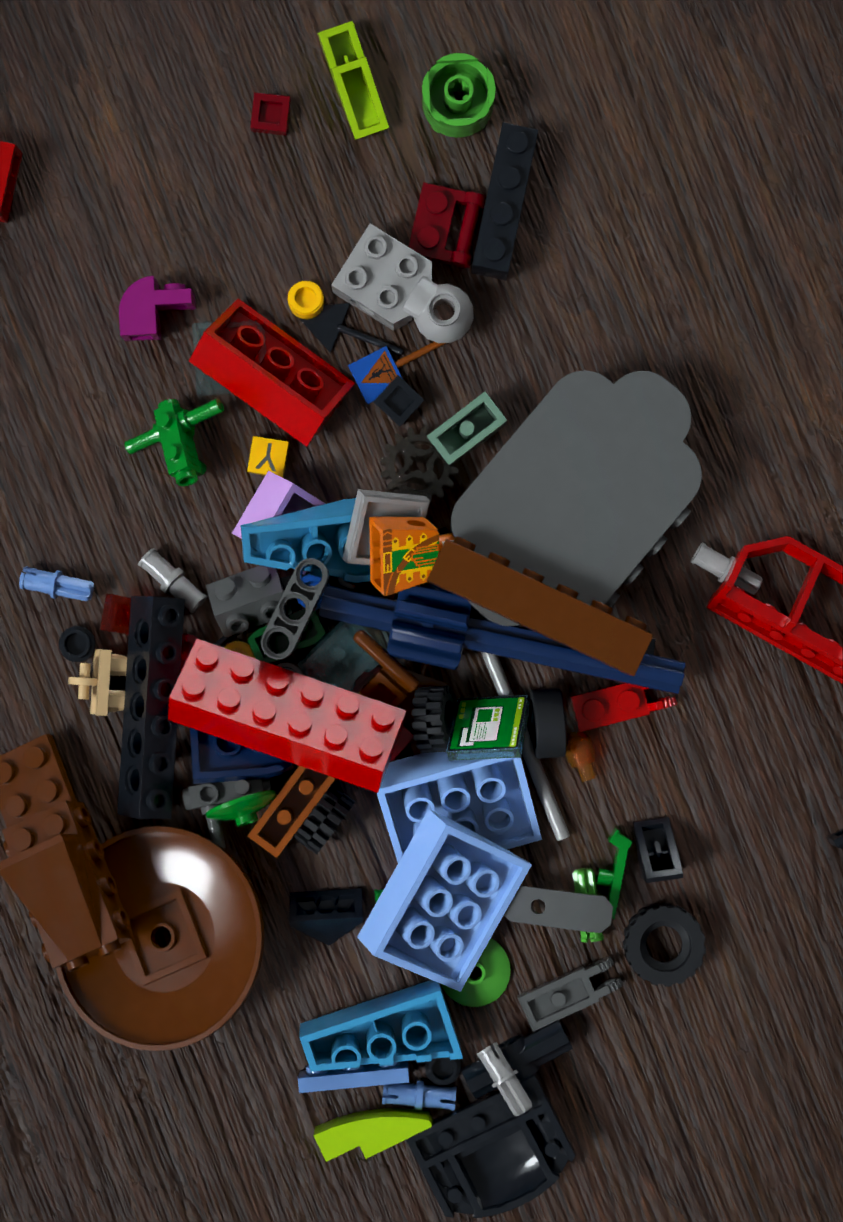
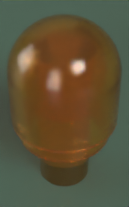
[566,731,596,783]

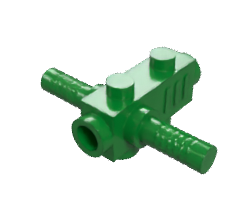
[124,398,224,486]

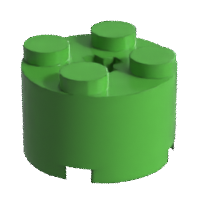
[422,53,496,138]

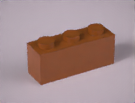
[247,766,336,858]

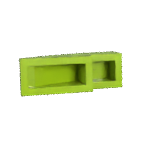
[317,21,389,140]
[313,1108,432,1162]

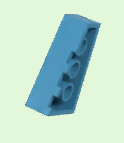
[299,980,463,1072]

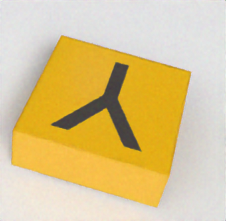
[247,436,289,478]

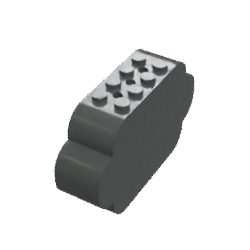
[450,371,702,626]

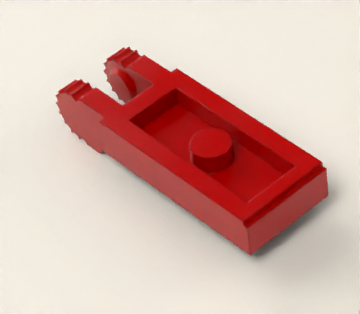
[570,683,677,732]

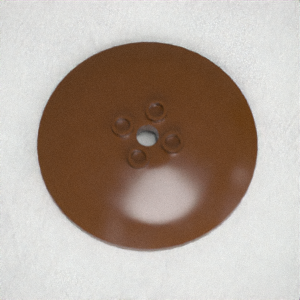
[56,826,265,1051]

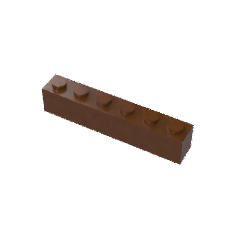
[427,536,653,676]

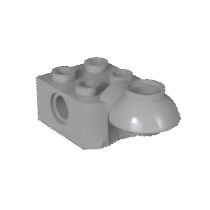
[331,223,474,343]

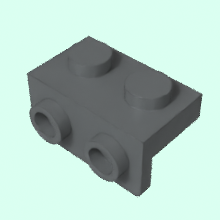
[206,565,292,637]

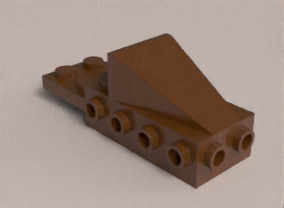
[0,734,134,972]

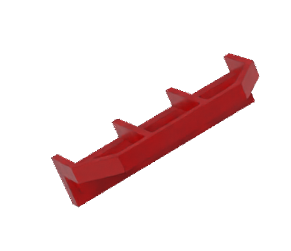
[706,536,843,684]

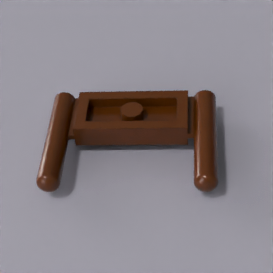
[353,630,420,707]

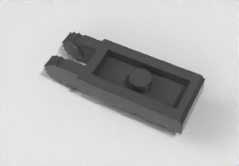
[517,956,624,1031]

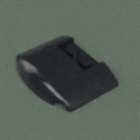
[406,1075,576,1218]

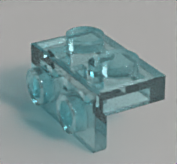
[297,622,379,691]

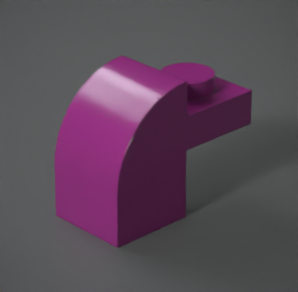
[119,276,196,342]

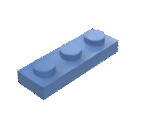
[298,1061,409,1093]

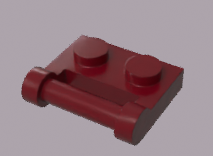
[408,182,486,268]

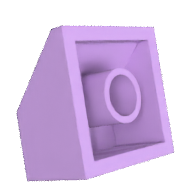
[232,470,325,575]

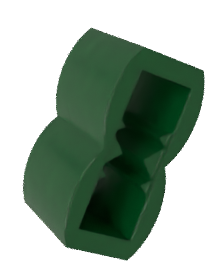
[247,609,327,664]

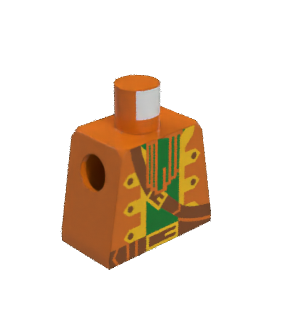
[369,516,454,596]

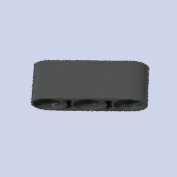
[261,558,330,660]

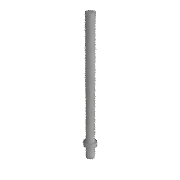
[474,615,570,841]

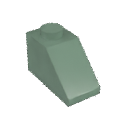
[427,392,508,466]

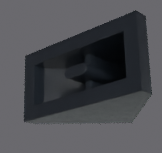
[633,817,683,883]

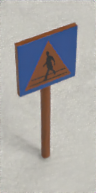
[348,342,446,404]

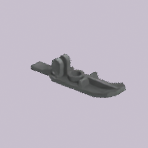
[503,885,613,933]

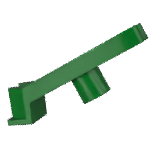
[596,828,633,919]

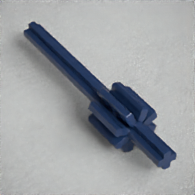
[319,583,685,694]

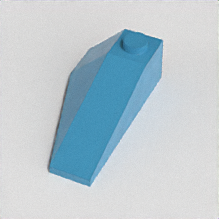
[241,498,370,583]

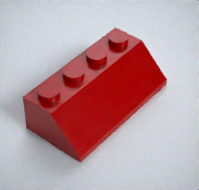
[189,298,355,447]

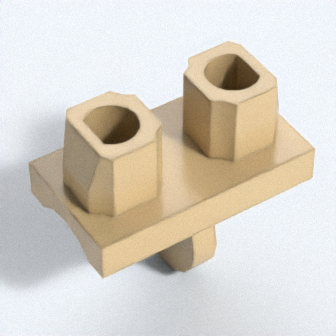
[68,649,127,716]

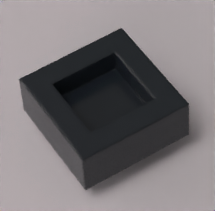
[373,375,424,426]

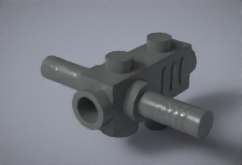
[182,778,273,849]

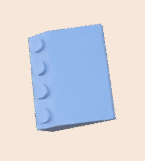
[377,747,542,863]
[357,809,532,992]

